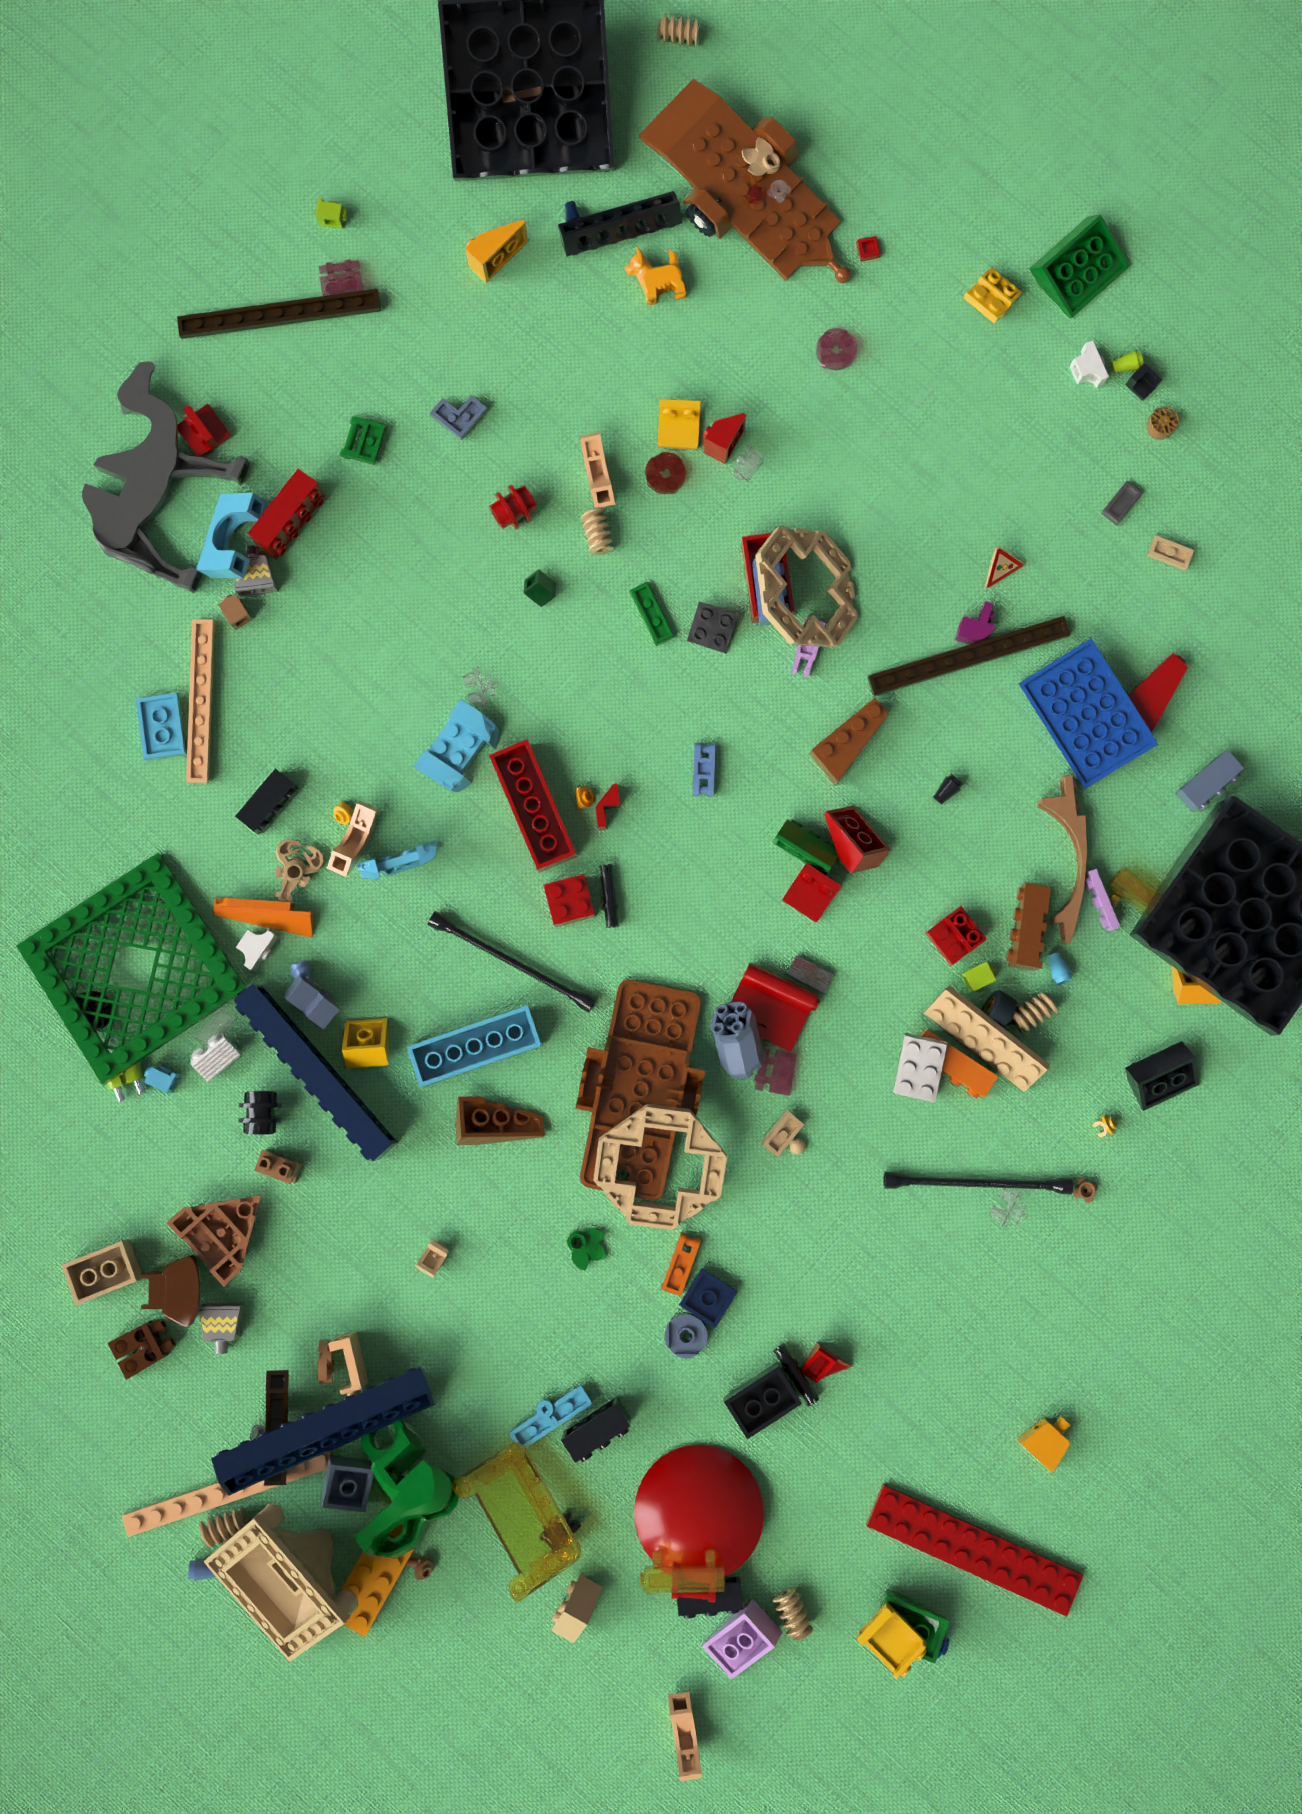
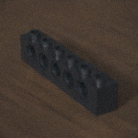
[558,191,682,256]

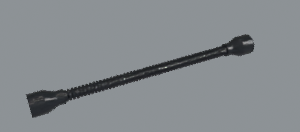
[427,911,597,1013]
[883,1172,1073,1195]

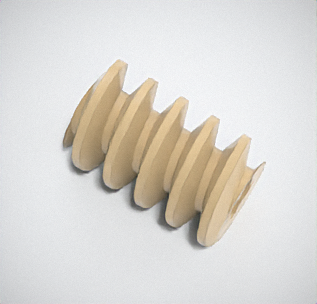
[657,14,700,47]
[581,508,614,555]
[1011,993,1058,1033]
[199,1507,249,1548]
[773,1588,814,1641]

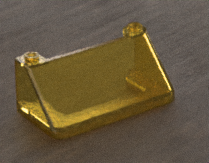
[451,1442,581,1603]

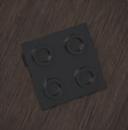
[687,601,738,654]

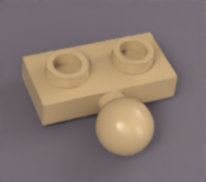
[760,1110,806,1157]

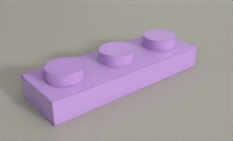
[1085,869,1120,932]

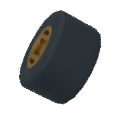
[981,990,1017,1028]

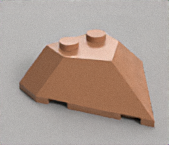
[167,1195,262,1287]

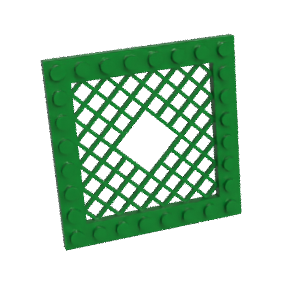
[16,853,246,1085]

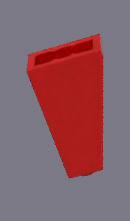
[1128,653,1188,732]

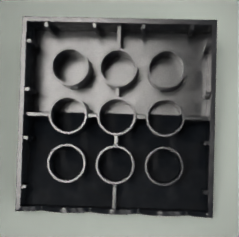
[438,0,614,181]
[1129,795,1302,1036]

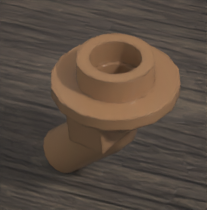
[405,1557,434,1580]

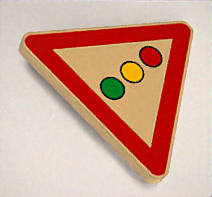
[985,546,1024,588]

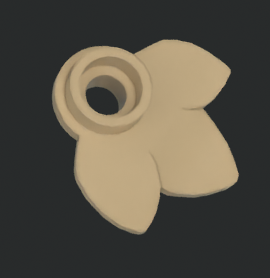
[742,137,780,176]

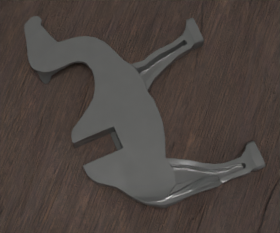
[82,361,250,593]

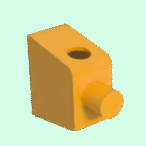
[1017,1416,1071,1473]

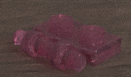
[319,259,363,296]
[754,1048,797,1096]

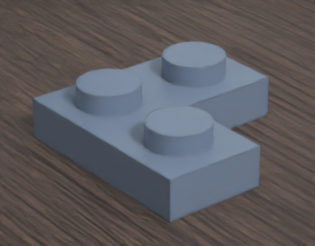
[430,395,488,441]

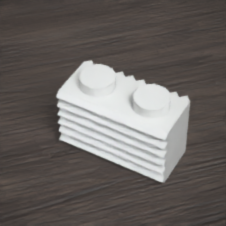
[190,1032,241,1082]

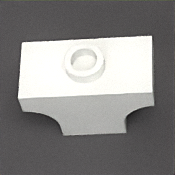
[1070,341,1109,388]
[236,930,279,971]

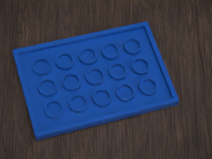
[1019,638,1158,789]

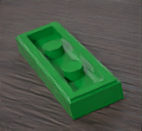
[629,582,674,646]

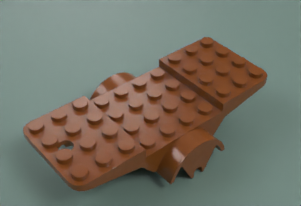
[575,980,705,1200]

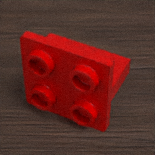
[178,404,231,457]

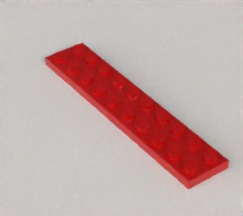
[866,1484,1083,1617]

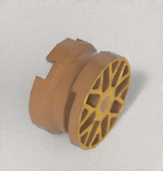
[1146,407,1179,440]

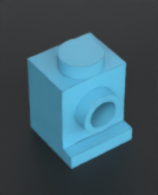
[144,1065,181,1093]

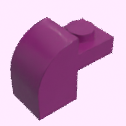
[955,601,995,645]

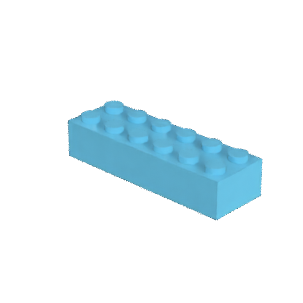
[407,1005,543,1087]

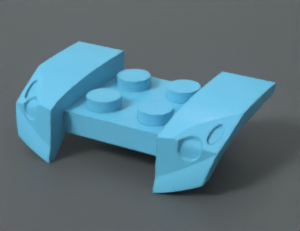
[413,699,500,792]
[357,840,441,879]

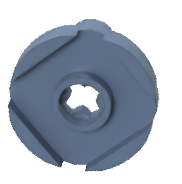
[665,1313,708,1358]

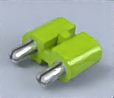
[107,1062,145,1102]

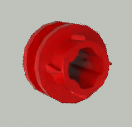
[489,485,538,530]

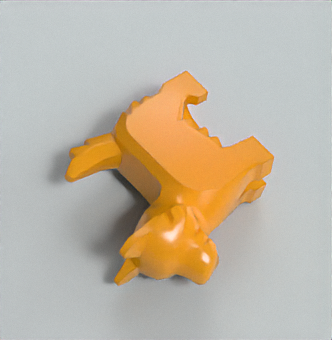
[624,246,686,306]

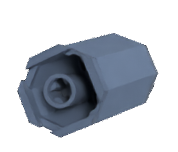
[710,1002,765,1079]

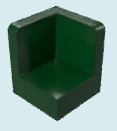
[523,569,556,607]

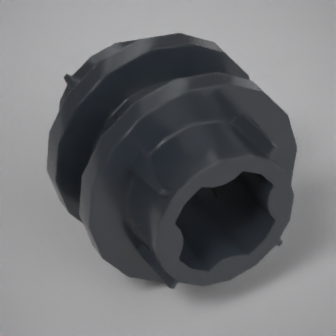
[238,1091,282,1135]

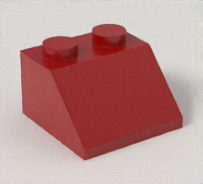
[703,413,747,464]

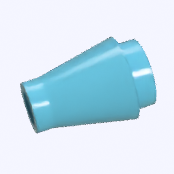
[1048,952,1073,985]

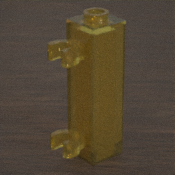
[1107,867,1156,914]
[640,1550,725,1593]

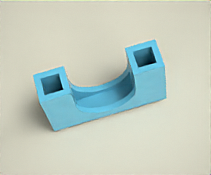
[196,493,268,579]

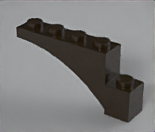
[264,1370,289,1486]

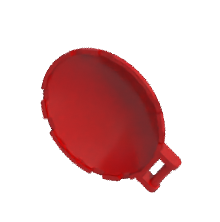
[634,1445,764,1602]

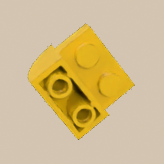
[964,267,1022,324]

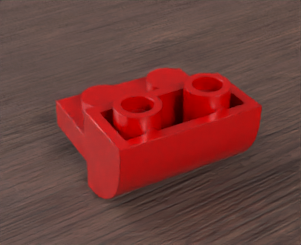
[925,906,987,966]

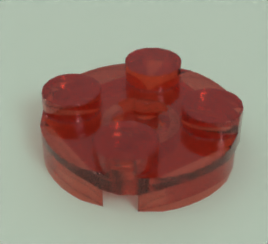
[645,452,686,494]

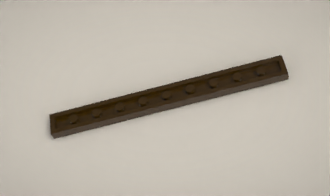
[177,289,381,339]
[867,616,1071,697]

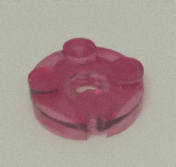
[816,328,857,370]

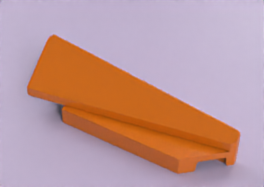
[213,898,315,938]

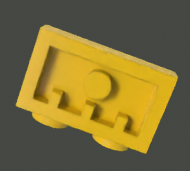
[657,399,701,449]

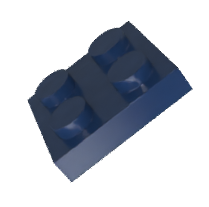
[679,1268,738,1328]

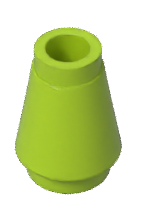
[1111,350,1144,373]

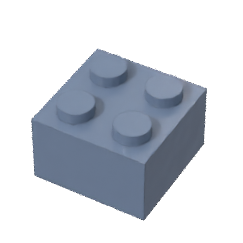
[320,1455,374,1512]

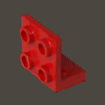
[782,863,841,923]

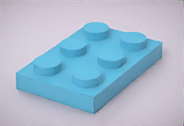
[136,692,187,761]

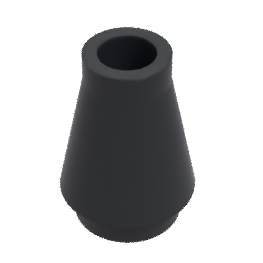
[933,774,963,805]

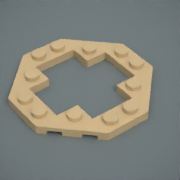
[755,526,858,647]
[593,1104,727,1230]

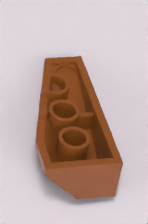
[455,1096,545,1145]

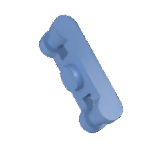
[693,743,715,797]

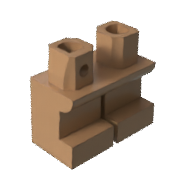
[254,1149,304,1184]

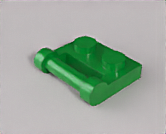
[340,416,387,465]

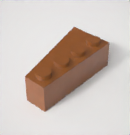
[809,698,889,786]
[1006,883,1051,971]

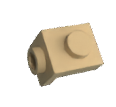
[415,1240,449,1278]

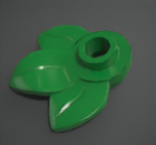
[567,1228,606,1271]

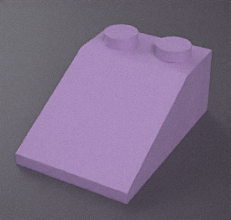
[702,1599,782,1679]

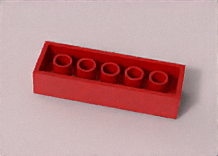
[489,739,577,873]

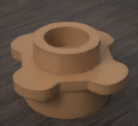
[1073,1178,1098,1203]

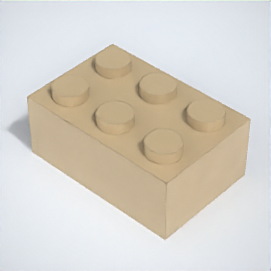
[61,1239,142,1306]

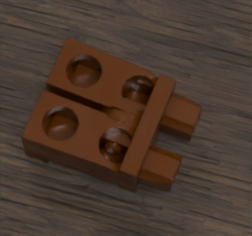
[107,1319,176,1380]

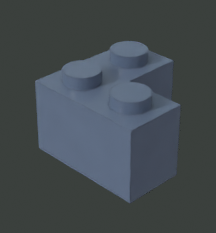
[283,975,340,1029]

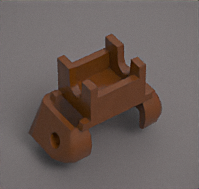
[141,1254,200,1327]

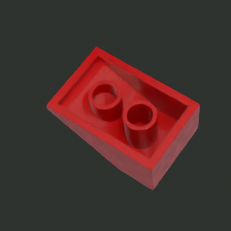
[824,806,891,873]

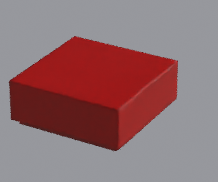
[856,236,881,262]

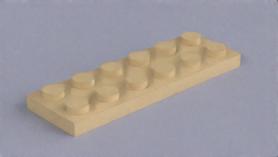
[924,986,1050,1092]

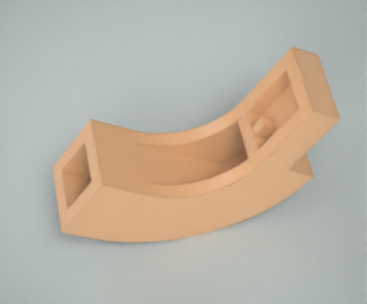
[579,432,615,508]
[327,801,378,877]
[668,1691,702,1782]

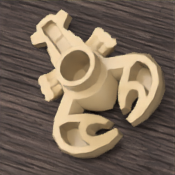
[275,839,324,902]

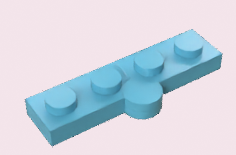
[509,1384,593,1451]

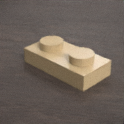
[1146,535,1194,571]

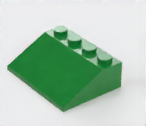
[1029,214,1130,318]

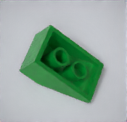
[880,1589,950,1664]

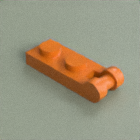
[661,1232,701,1297]

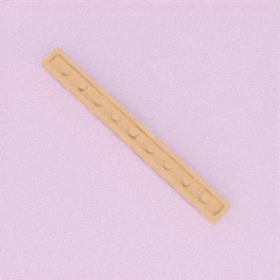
[122,1451,332,1537]

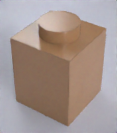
[218,594,253,630]

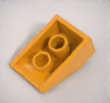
[465,219,528,283]

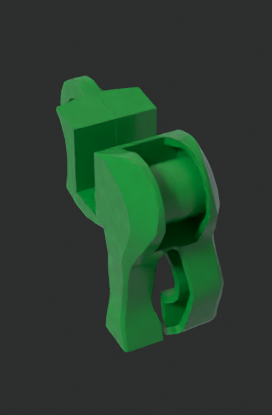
[353,1420,460,1559]

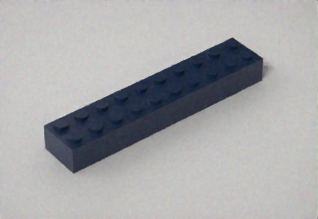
[233,983,398,1161]
[211,1367,435,1496]

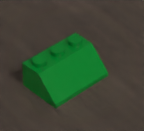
[773,819,838,875]

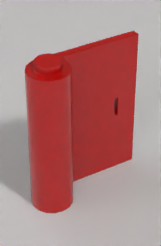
[731,962,820,1052]

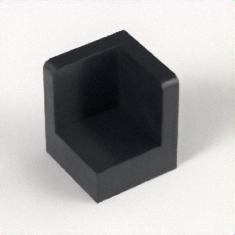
[1125,363,1162,401]

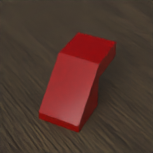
[595,783,620,831]

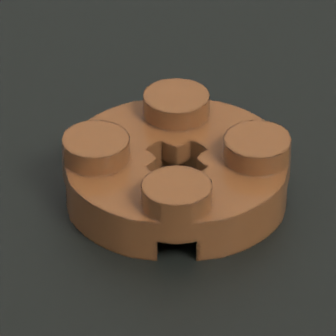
[318,1339,334,1384]

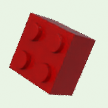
[543,874,595,927]

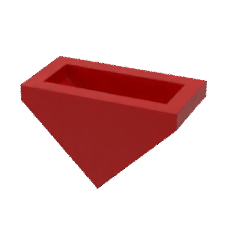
[800,1343,853,1383]

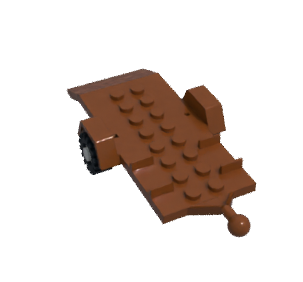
[639,78,851,284]

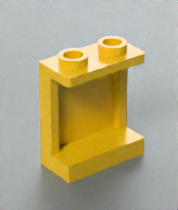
[856,1602,927,1679]

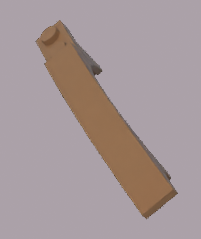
[1037,775,1087,945]

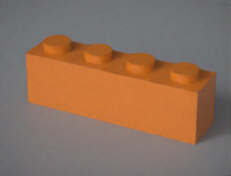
[920,1029,998,1099]

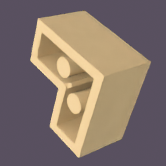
[551,1575,603,1643]

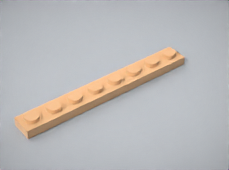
[186,619,215,784]

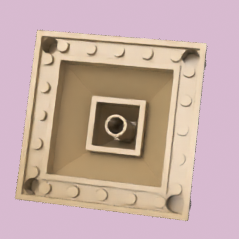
[204,1504,358,1662]

